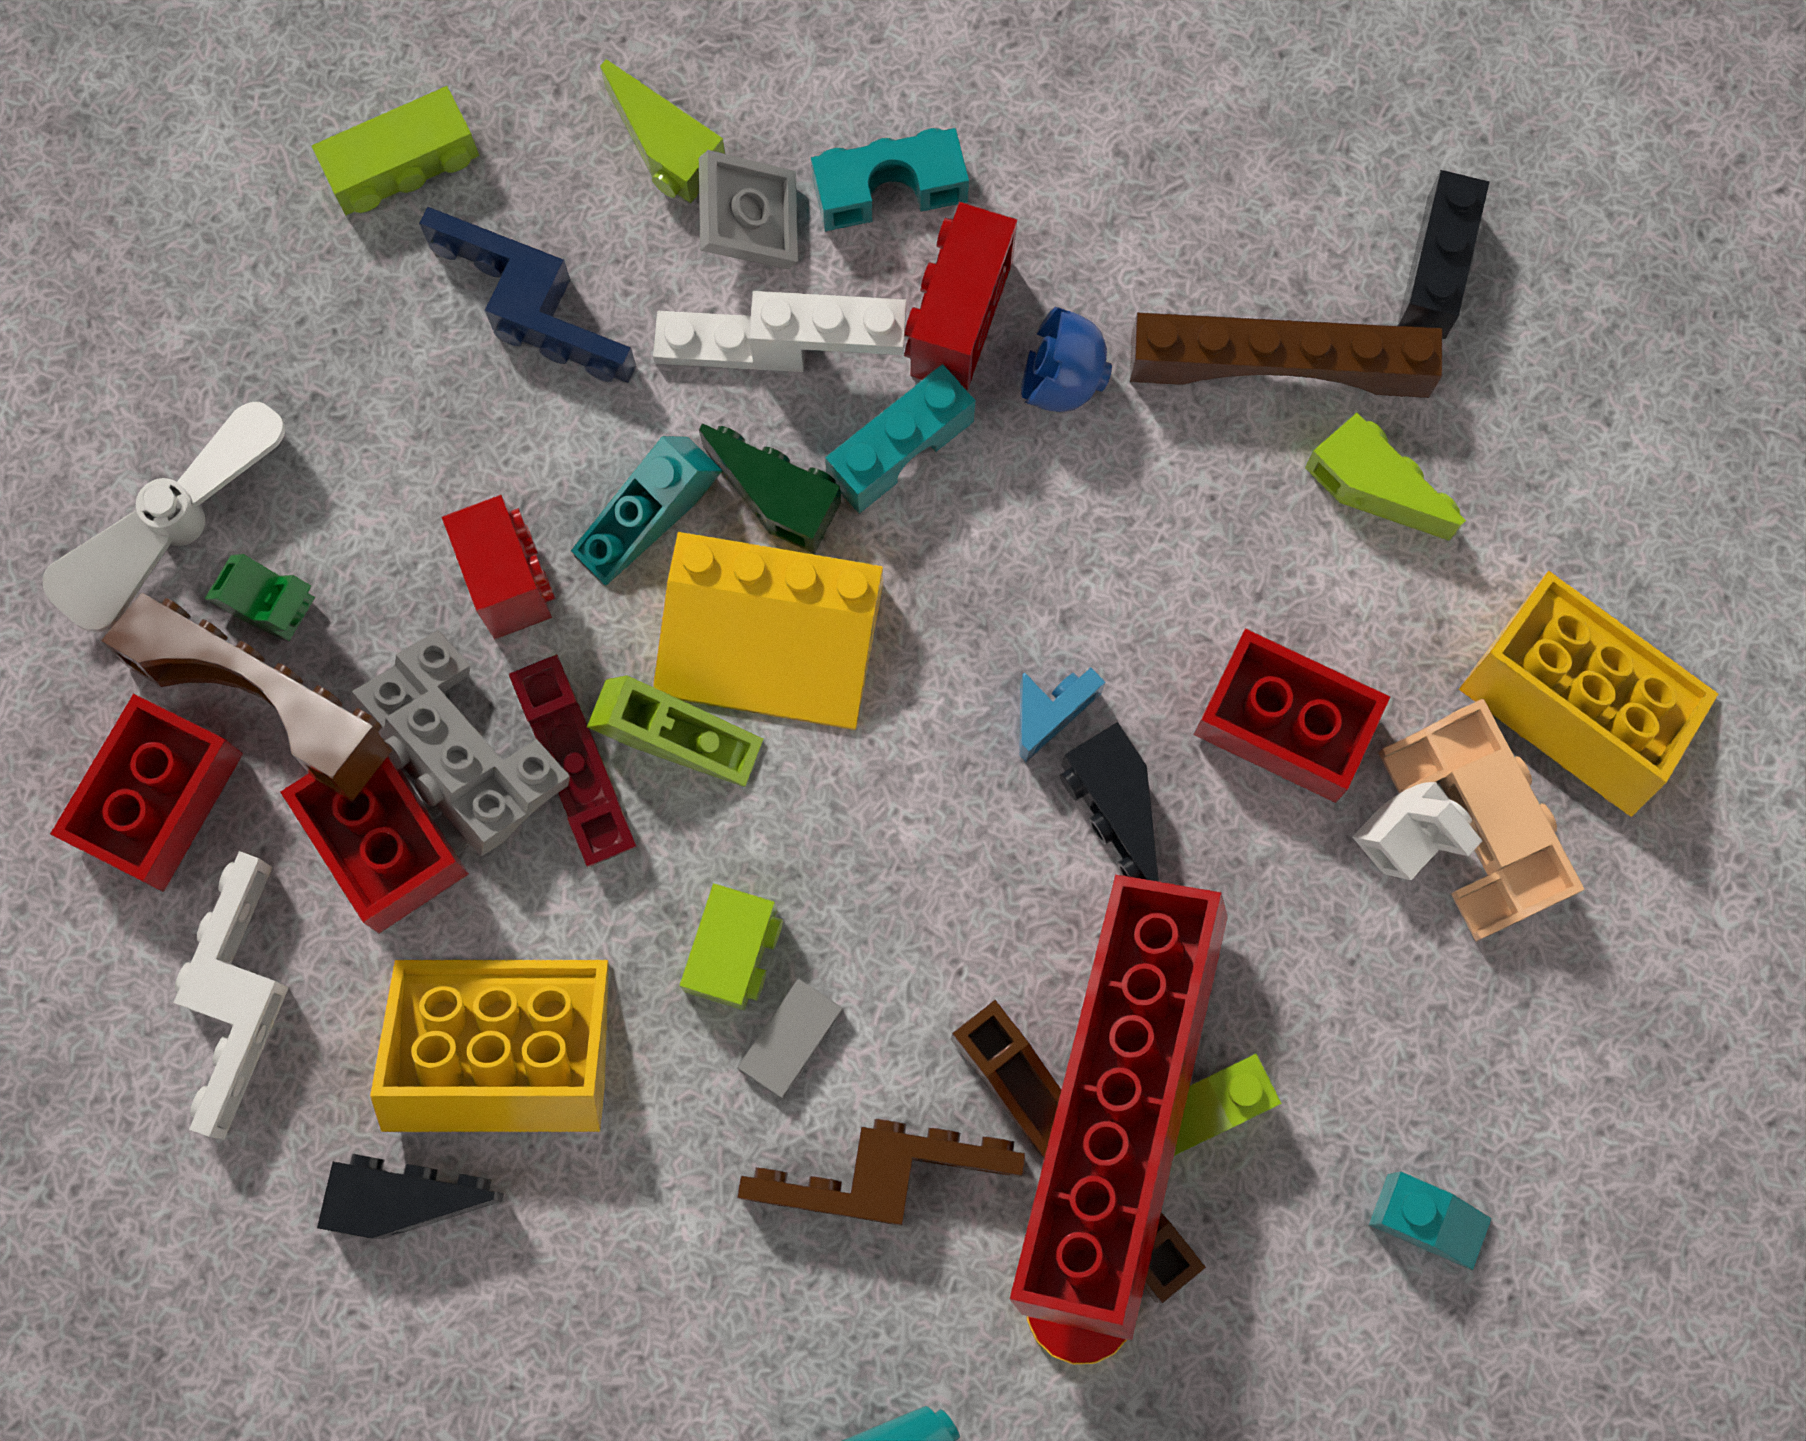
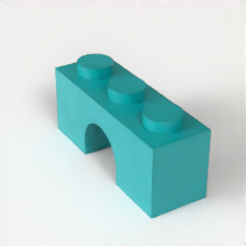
[811,128,969,232]
[825,364,976,514]

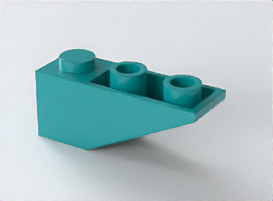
[571,436,723,585]

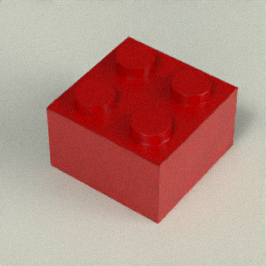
[441,495,556,640]

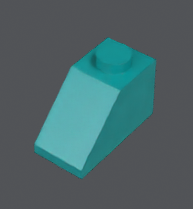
[1369,1171,1492,1270]

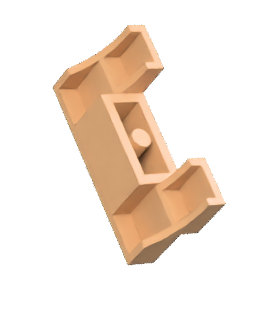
[1378,699,1585,941]

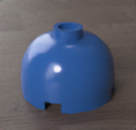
[1021,307,1112,412]

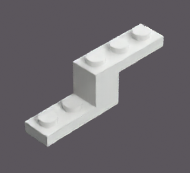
[653,291,906,372]
[174,851,289,1140]

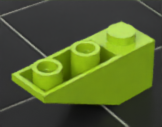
[1305,412,1466,541]

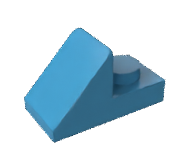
[1019,668,1105,762]

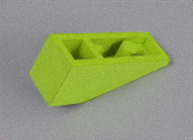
[600,59,725,204]
[587,675,764,787]
[1174,1054,1282,1156]

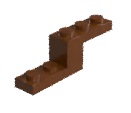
[737,1119,1025,1226]

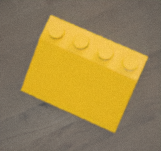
[653,532,883,730]
[1458,570,1718,817]
[370,960,609,1132]

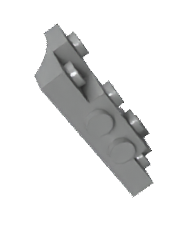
[351,630,570,857]

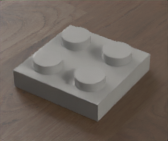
[699,150,798,269]

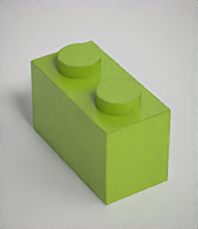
[679,883,783,1011]

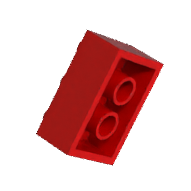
[904,202,1018,391]
[1193,628,1390,803]
[50,693,243,892]
[280,755,469,934]

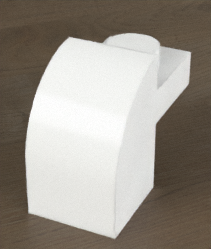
[1352,782,1483,880]

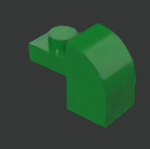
[205,554,315,641]

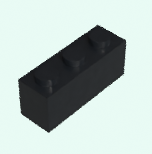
[1397,170,1490,339]

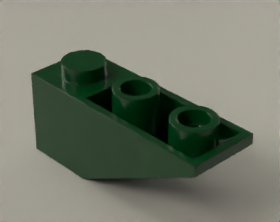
[699,423,841,554]

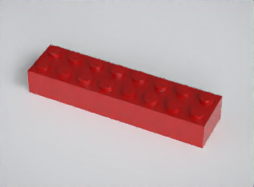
[1010,874,1228,1340]

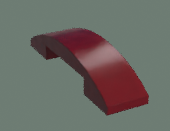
[508,654,637,868]

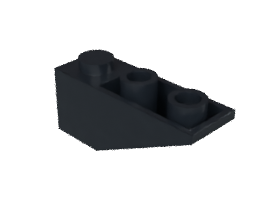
[1059,722,1159,882]
[317,1154,504,1239]

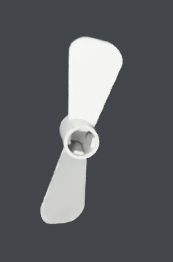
[43,402,285,632]

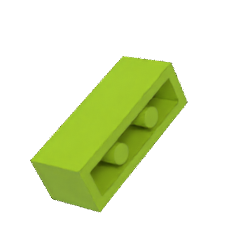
[311,86,480,216]

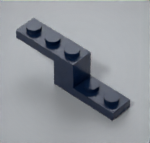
[419,207,636,383]

